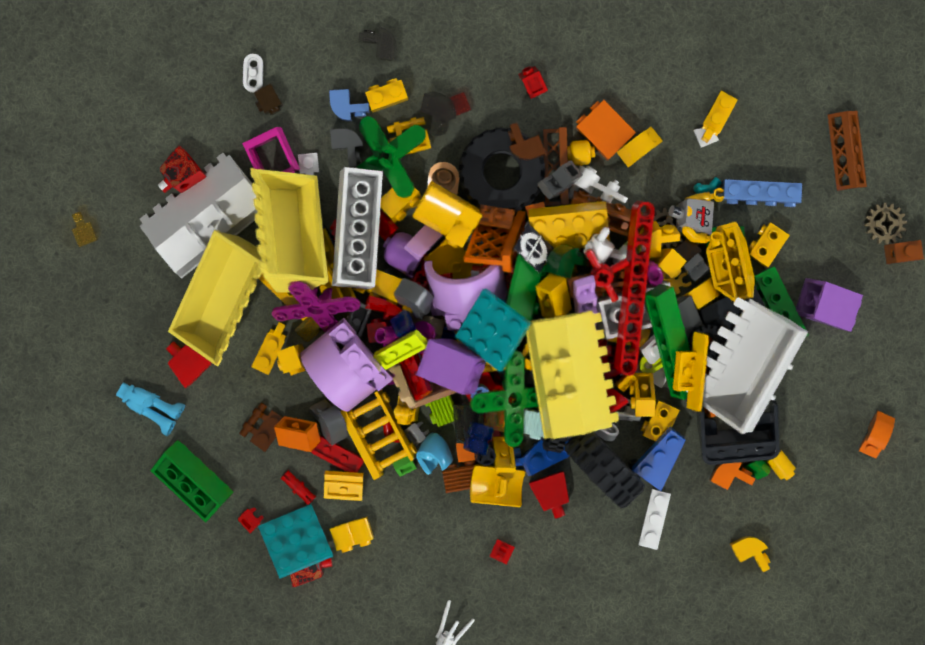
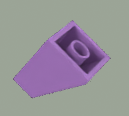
[796,278,863,332]
[416,338,486,395]

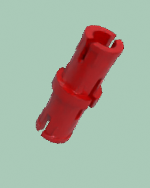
[280,470,316,505]

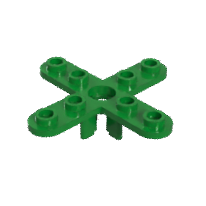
[356,116,426,198]
[470,351,538,447]

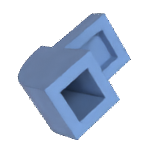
[329,89,370,122]

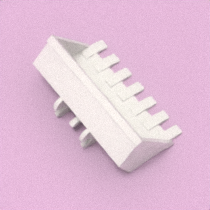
[140,153,258,279]
[686,297,808,434]

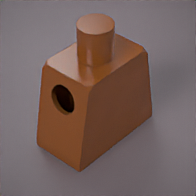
[884,240,924,264]

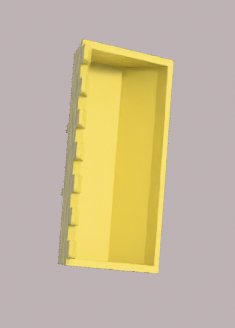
[250,168,328,292]
[168,230,262,366]
[526,310,619,439]

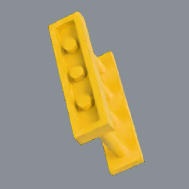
[340,389,417,480]

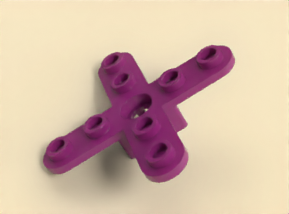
[272,281,360,333]

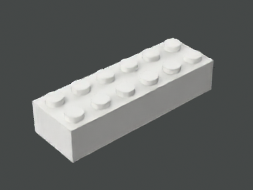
[332,167,383,289]

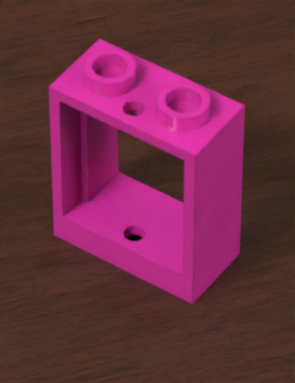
[243,127,300,173]

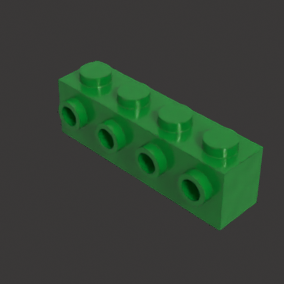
[754,266,809,337]

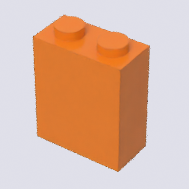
[576,100,636,161]

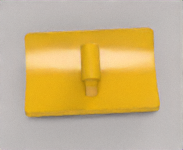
[424,238,481,280]
[470,464,525,507]

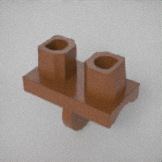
[478,204,515,230]

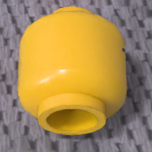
[567,140,595,166]

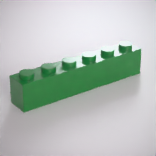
[645,284,690,400]

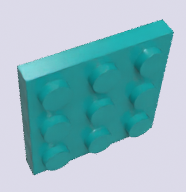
[455,289,532,372]
[258,504,333,579]

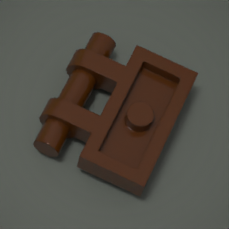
[239,402,283,452]

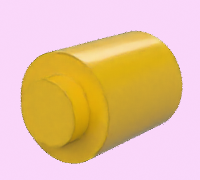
[766,450,796,480]

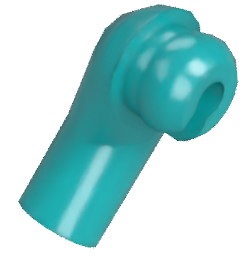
[693,177,722,194]

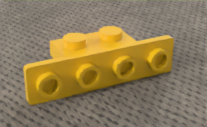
[673,332,709,412]

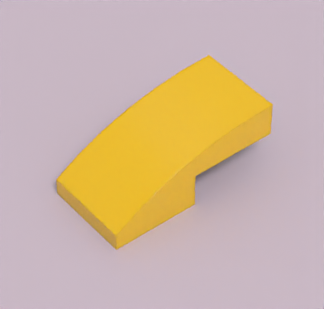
[615,374,637,392]

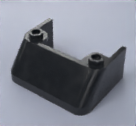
[697,399,780,465]

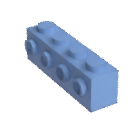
[722,179,802,207]

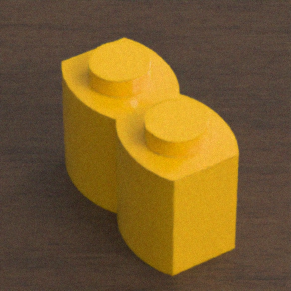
[330,516,374,553]

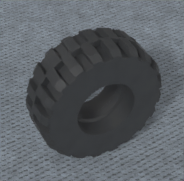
[459,127,545,212]
[564,431,645,509]

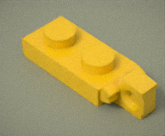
[701,91,738,143]
[251,322,286,375]

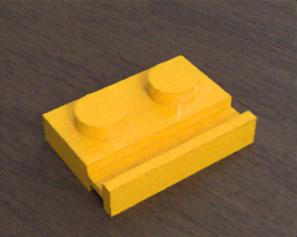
[324,471,364,501]

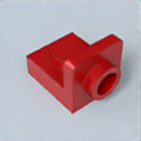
[518,66,548,99]

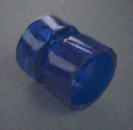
[463,422,494,456]

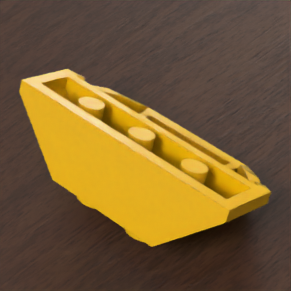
[706,222,755,301]

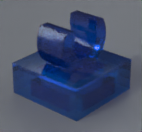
[390,310,416,338]

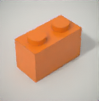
[274,416,321,452]

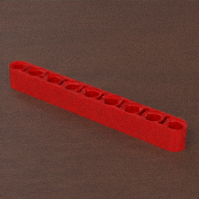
[614,201,655,376]

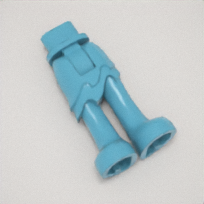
[116,382,185,436]

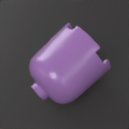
[383,232,432,280]

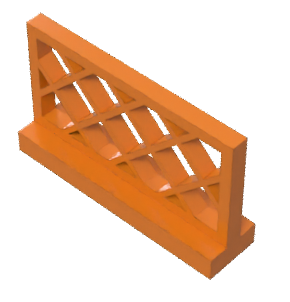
[464,211,526,272]

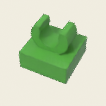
[392,456,417,477]

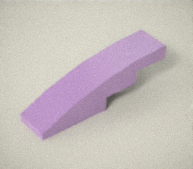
[404,225,443,261]
[574,276,598,331]

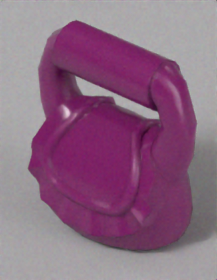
[647,261,664,287]

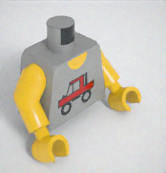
[669,188,724,246]

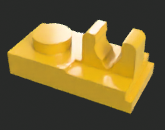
[492,437,516,472]

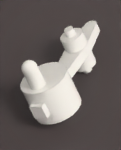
[568,166,628,204]
[583,227,627,264]

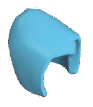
[416,433,453,475]

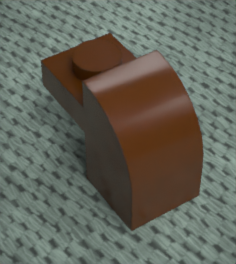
[507,123,546,160]

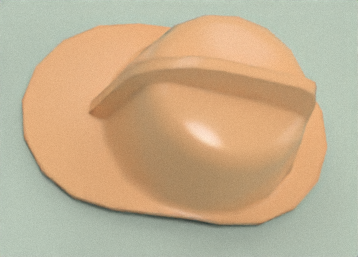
[428,162,459,195]

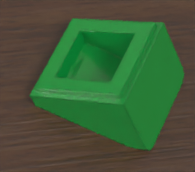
[744,460,771,480]

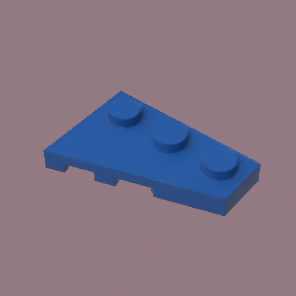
[632,427,686,491]
[520,436,572,476]

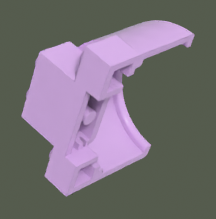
[425,261,508,330]
[300,318,394,411]

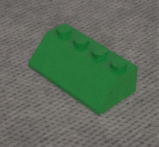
[506,254,549,337]
[150,440,234,523]

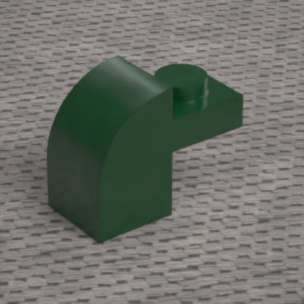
[544,244,591,279]

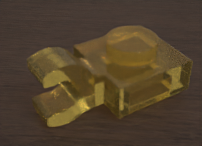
[72,212,98,247]

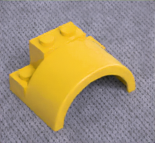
[412,181,482,248]

